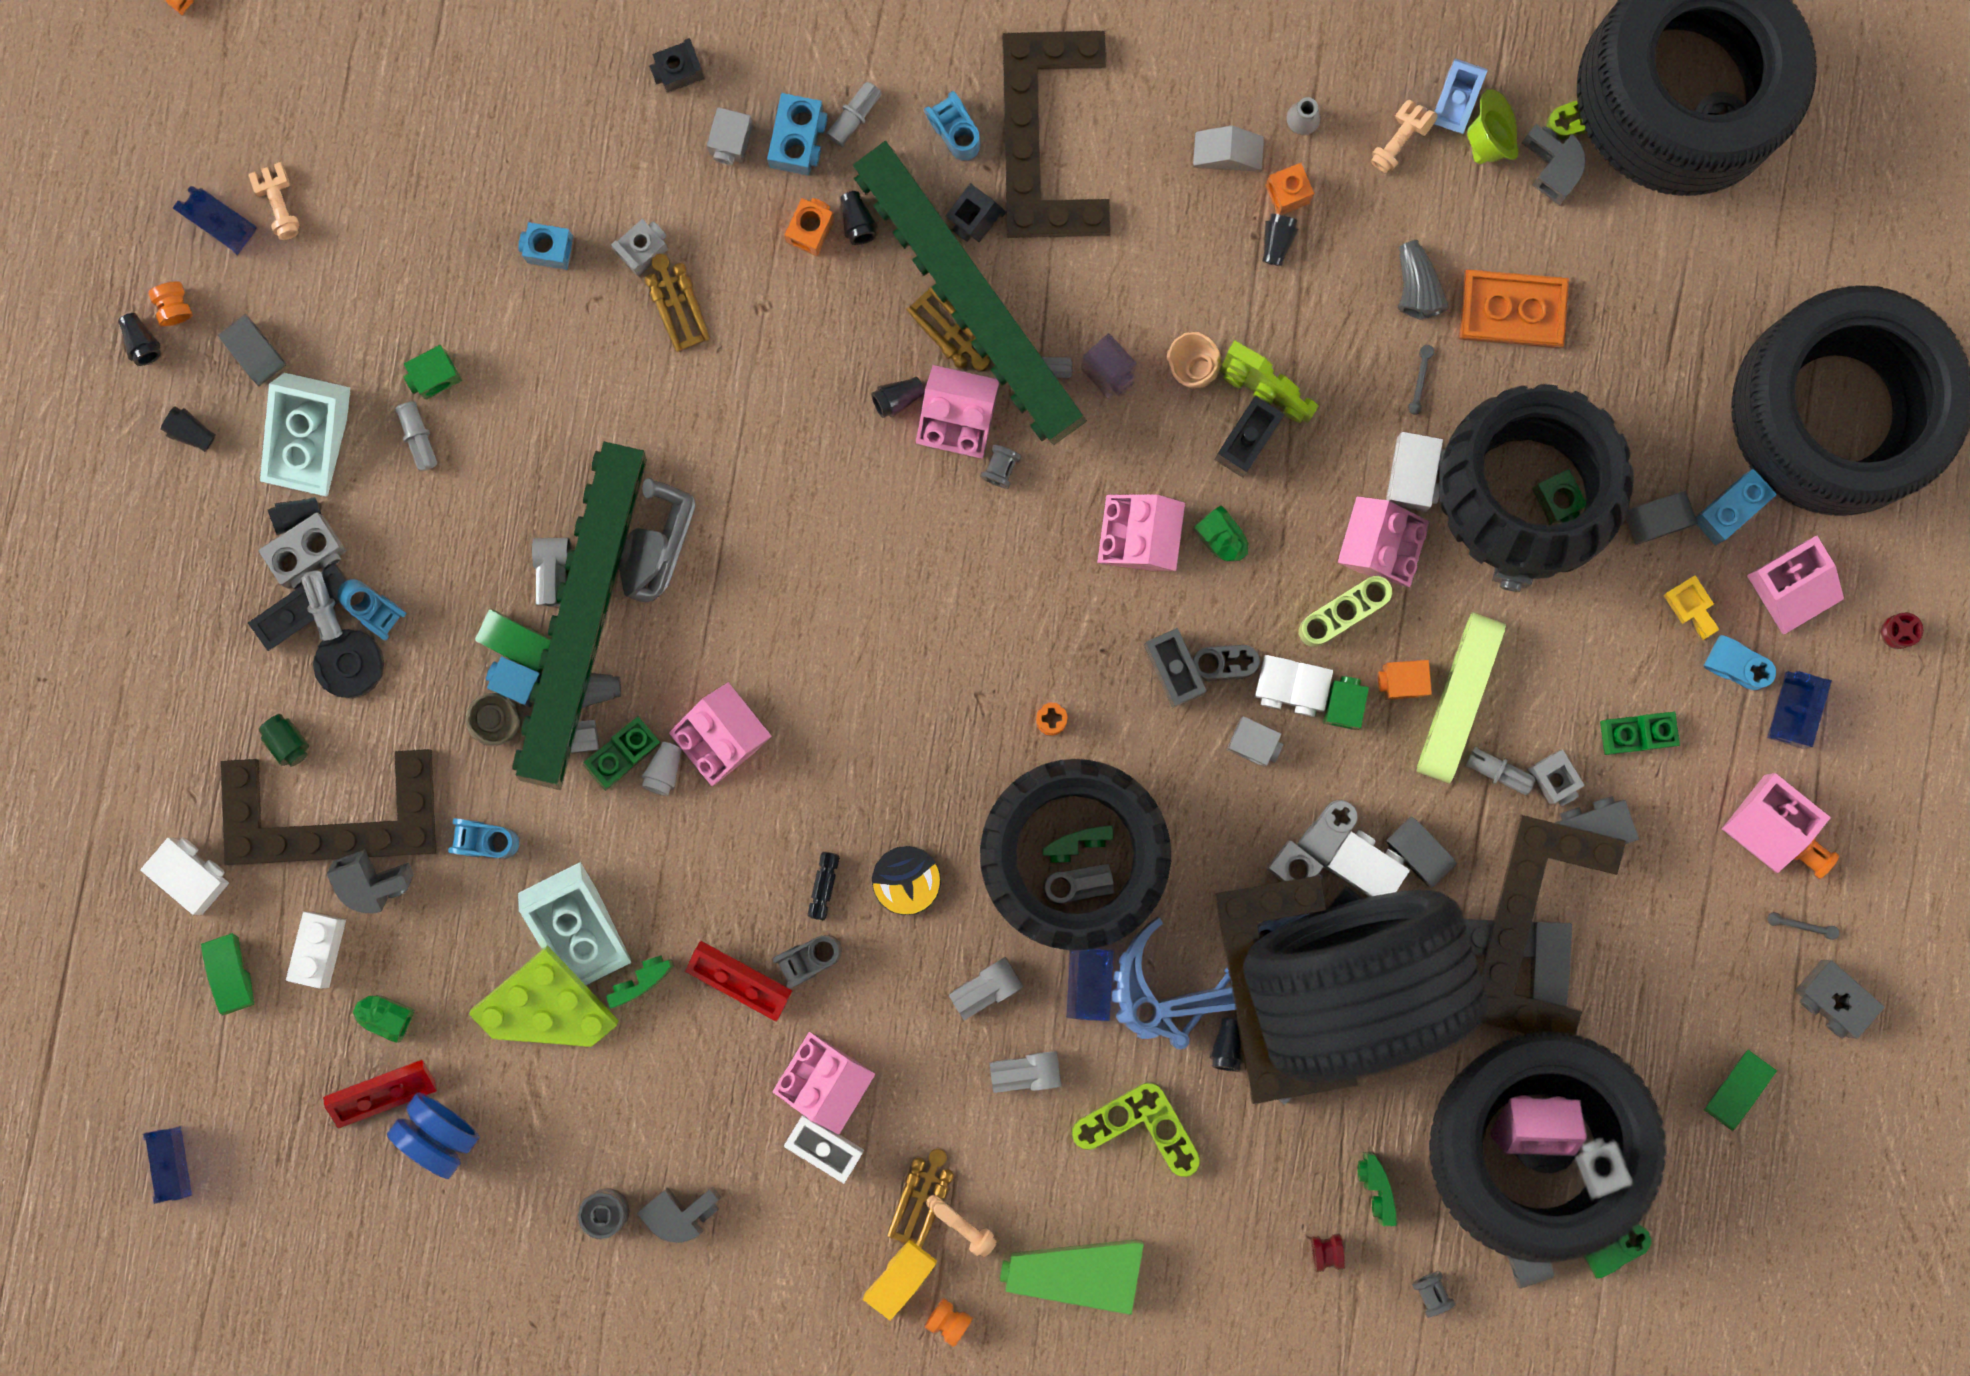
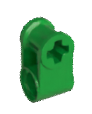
[1584,1224,1651,1279]

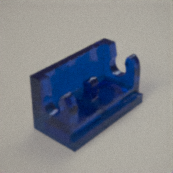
[173,186,257,255]
[1767,671,1832,749]
[1066,949,1114,1021]
[143,1126,192,1204]

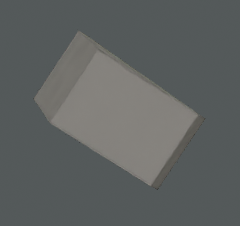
[1193,125,1264,172]

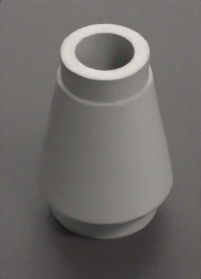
[1287,97,1321,135]
[642,742,682,796]

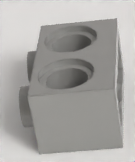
[258,512,346,589]

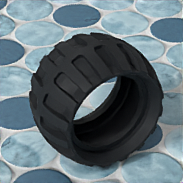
[1439,384,1634,579]
[980,759,1171,950]

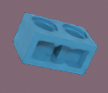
[767,93,828,176]
[1696,469,1777,545]

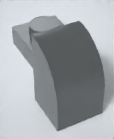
[1522,124,1585,206]
[327,850,414,914]
[637,1186,721,1243]

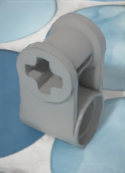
[1297,800,1357,867]

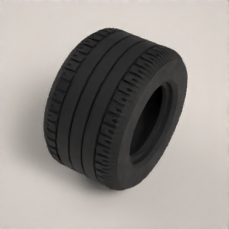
[1577,0,1817,196]
[1731,285,1970,516]
[1244,890,1488,1082]
[1429,1032,1666,1263]

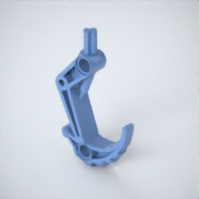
[1112,913,1309,1049]

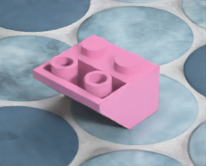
[916,365,999,459]
[1097,495,1185,571]
[1337,497,1429,587]
[1747,536,1844,635]
[669,682,772,786]
[1722,773,1831,873]
[773,1032,876,1135]
[1491,1096,1586,1155]

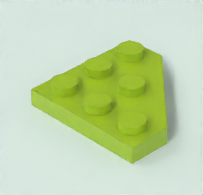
[1219,340,1319,423]
[469,945,619,1047]

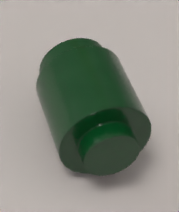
[258,714,309,767]

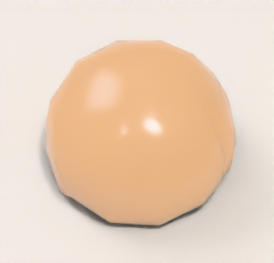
[1167,332,1222,389]

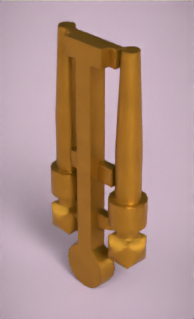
[645,253,710,352]
[906,285,989,371]
[887,1148,954,1248]

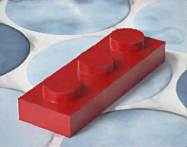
[685,941,793,1022]
[323,1059,437,1129]

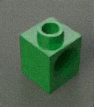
[403,344,462,400]
[1532,469,1586,525]
[1323,676,1369,730]

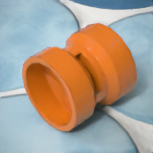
[148,281,193,327]
[924,1298,973,1347]

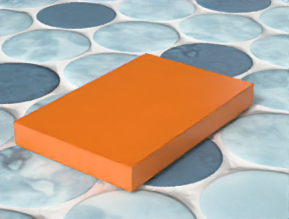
[1459,269,1569,348]

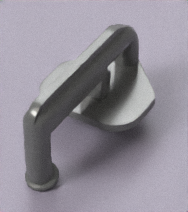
[619,478,695,603]

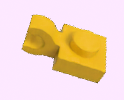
[1663,575,1719,640]

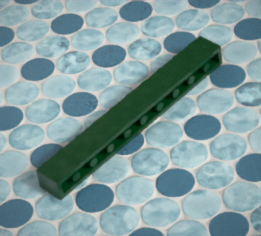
[853,140,1087,445]
[512,441,647,790]

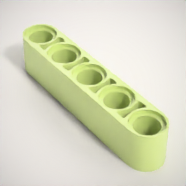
[1416,612,1506,784]

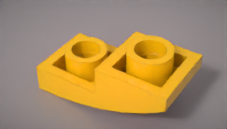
[863,1240,937,1320]

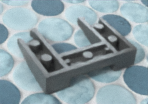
[1464,919,1572,1006]

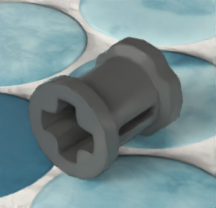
[980,445,1021,489]
[1412,1271,1456,1317]

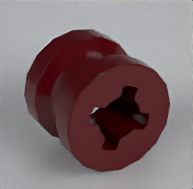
[1881,612,1924,649]
[1311,1234,1345,1272]

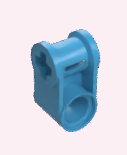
[924,91,980,161]
[337,579,407,641]
[1703,635,1776,690]
[448,818,519,859]

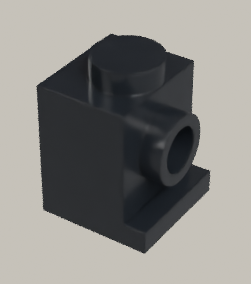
[649,38,705,93]
[946,183,1006,243]

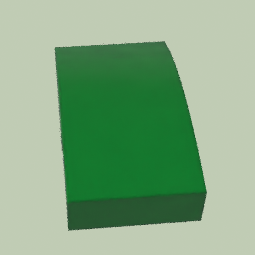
[475,609,551,673]
[1600,711,1680,755]
[583,716,660,791]
[1042,826,1113,863]
[201,933,255,1016]
[606,955,674,1009]
[1704,1050,1777,1131]
[1357,1152,1397,1226]

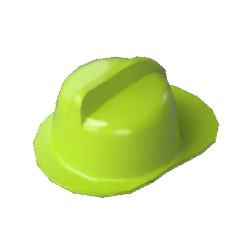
[1467,89,1519,164]

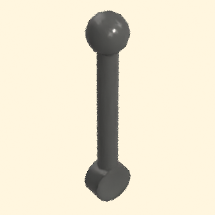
[1408,345,1434,415]
[1767,912,1839,940]

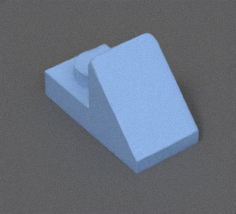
[1434,58,1488,134]

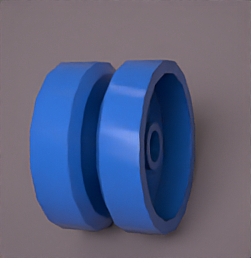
[387,1093,480,1179]

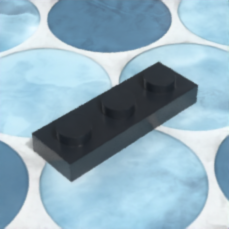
[248,563,348,651]

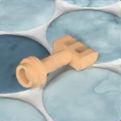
[1371,100,1438,173]
[248,162,300,240]
[927,1195,996,1257]

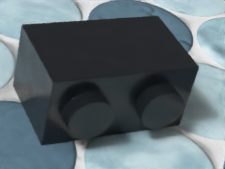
[1214,396,1285,478]

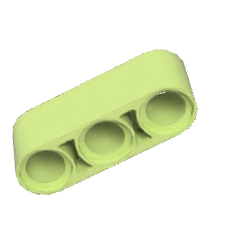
[1299,576,1392,647]

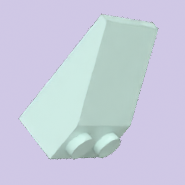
[260,373,350,496]
[518,862,631,985]

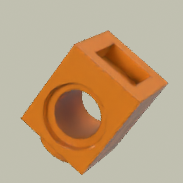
[1265,163,1314,215]
[784,198,835,257]
[1378,660,1432,700]

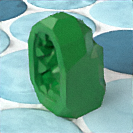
[1193,505,1249,562]
[353,995,415,1043]

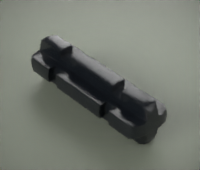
[807,852,840,920]

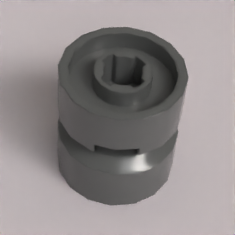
[578,1188,630,1239]

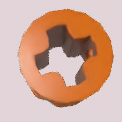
[1036,702,1068,736]
[1794,837,1839,879]

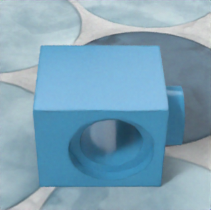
[518,222,574,270]
[486,656,542,707]

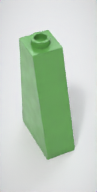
[1000,1239,1144,1315]

